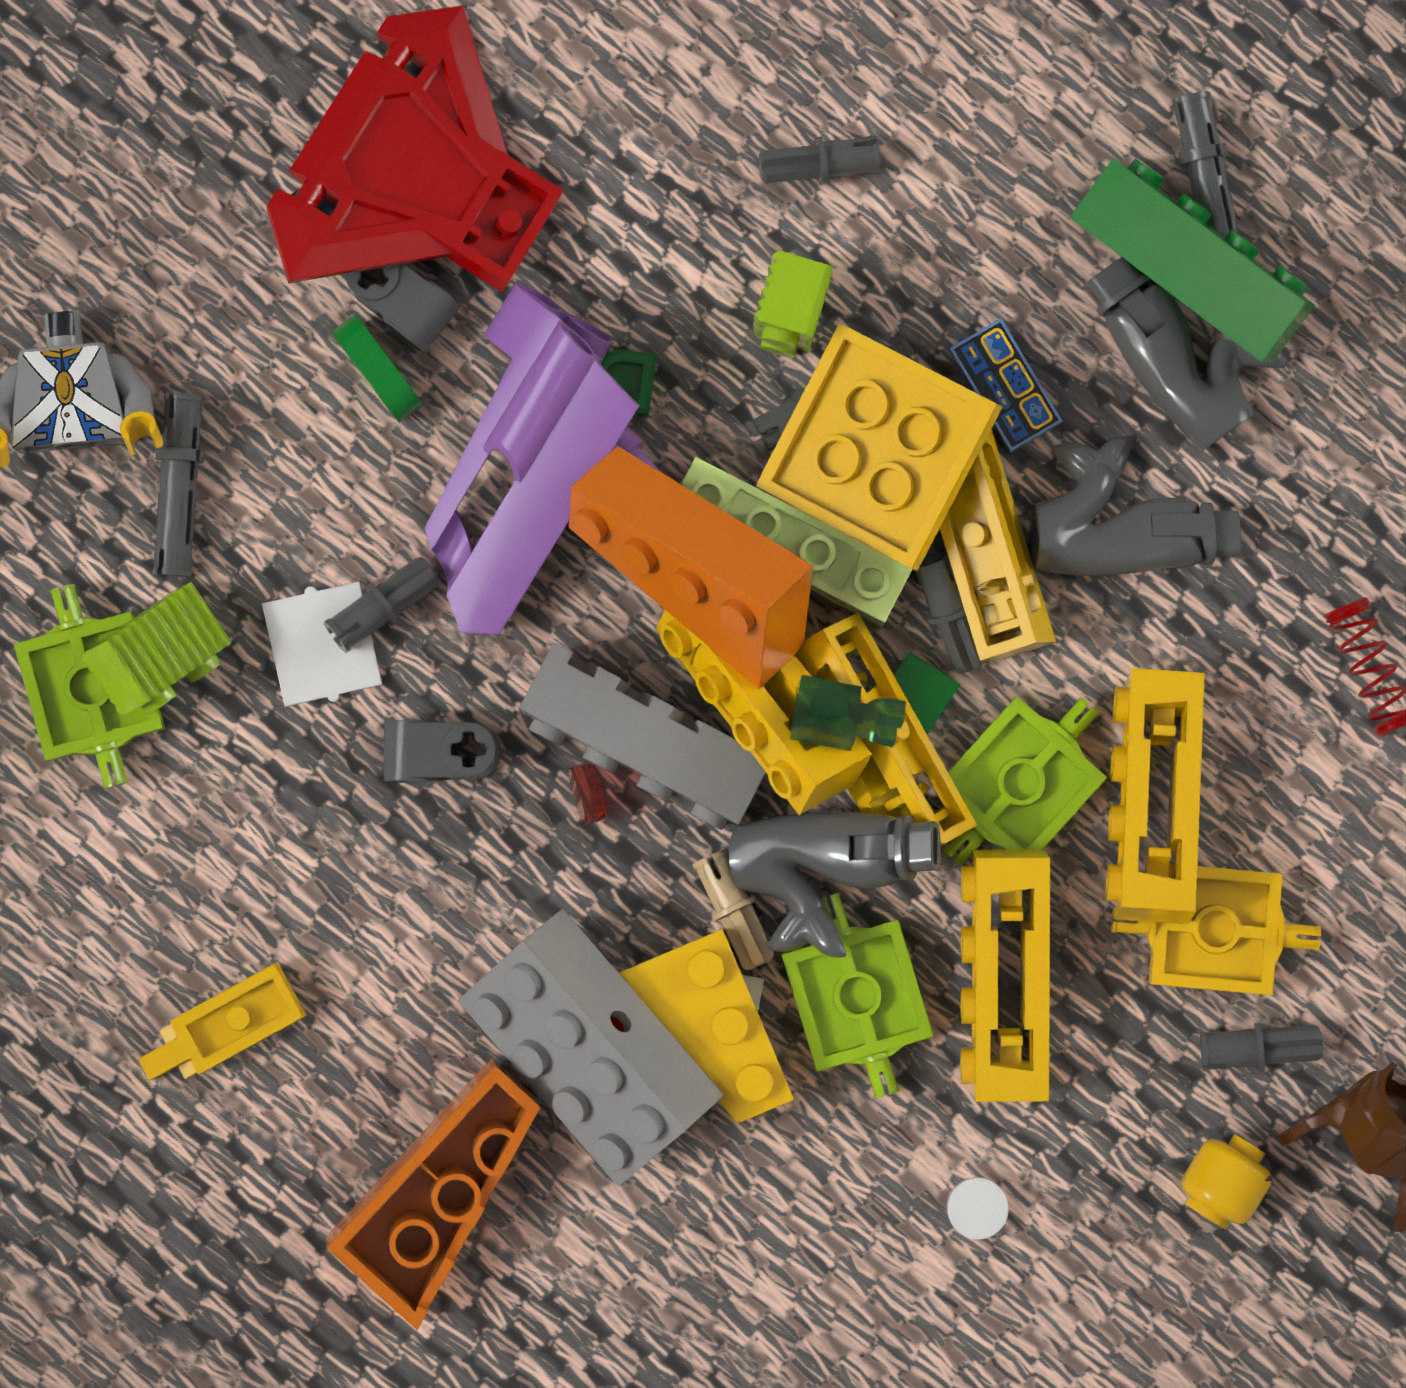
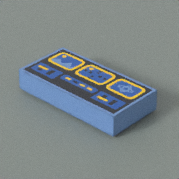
[949,318,1063,454]

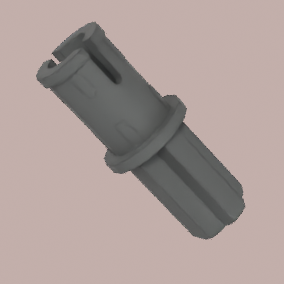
[759,135,881,185]
[914,551,985,673]
[323,557,439,653]
[1200,1023,1323,1071]

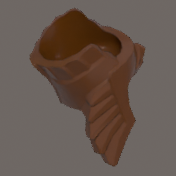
[1277,1062,1406,1233]

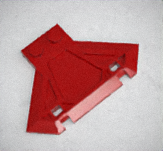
[266,5,564,292]

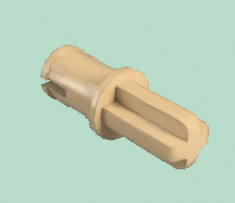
[692,848,775,970]

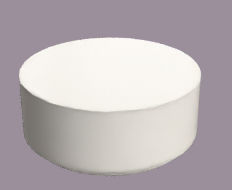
[946,1177,1009,1239]

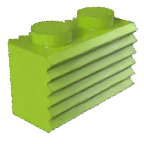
[753,250,833,358]
[81,582,232,715]

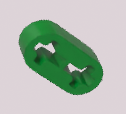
[331,314,423,423]

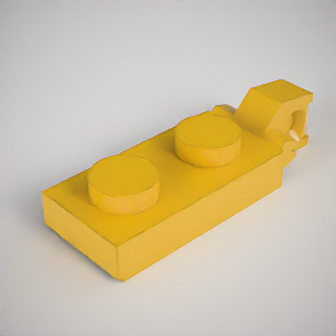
[138,962,308,1081]

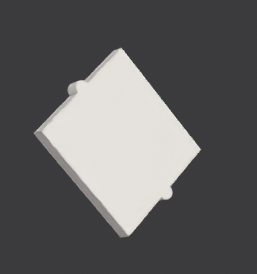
[262,582,383,707]

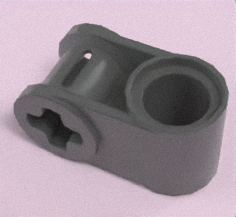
[345,264,461,354]
[384,719,502,783]

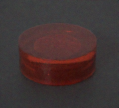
[568,762,608,826]

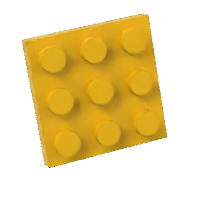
[756,323,1002,571]

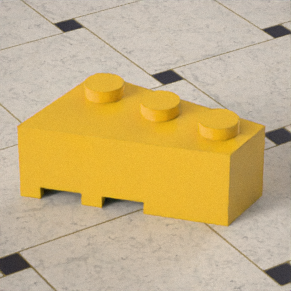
[619,929,794,1124]

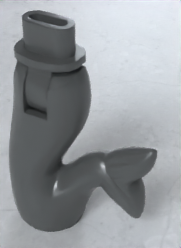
[1087,257,1286,452]
[1029,436,1242,576]
[729,812,941,958]

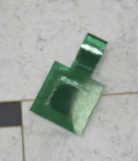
[790,675,906,751]

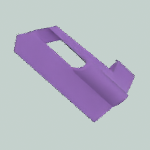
[424,282,639,635]

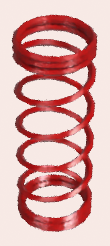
[1324,597,1406,737]

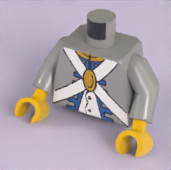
[0,311,163,467]

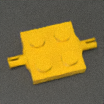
[1111,863,1321,995]

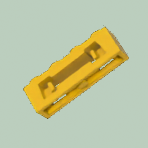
[940,429,1056,661]
[656,610,872,815]
[795,612,977,846]
[1105,668,1205,924]
[960,849,1050,1102]

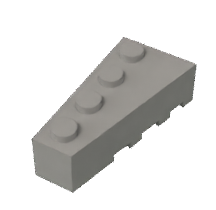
[519,642,766,830]

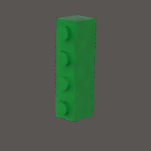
[1070,157,1315,364]

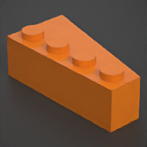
[569,446,813,689]
[326,1057,541,1331]

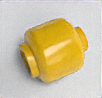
[1181,1134,1273,1229]

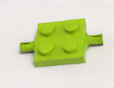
[14,584,165,789]
[942,696,1108,867]
[781,892,934,1099]

